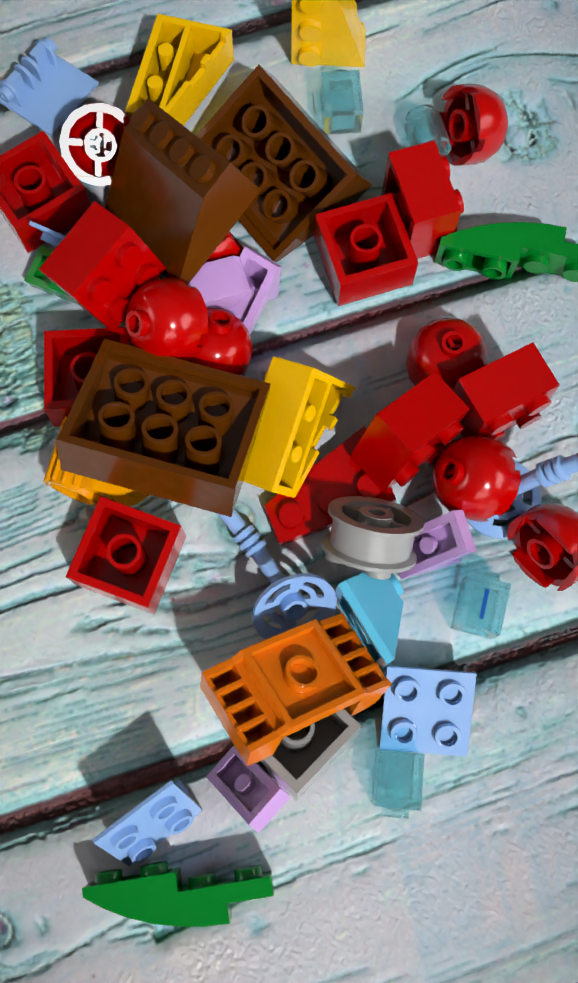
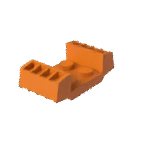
[200,613,392,766]

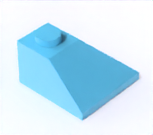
[335,572,404,670]

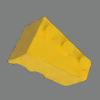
[291,0,366,67]
[125,13,234,126]
[244,356,356,498]

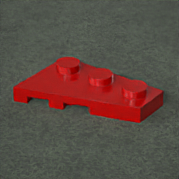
[264,425,396,547]

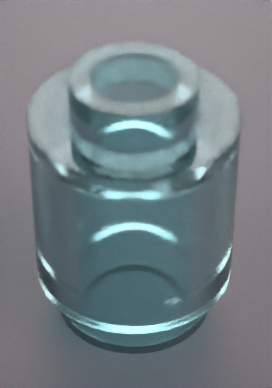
[404,104,452,156]

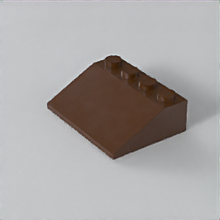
[196,64,372,263]
[105,98,261,285]
[57,338,271,517]

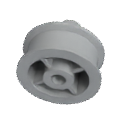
[322,496,424,580]

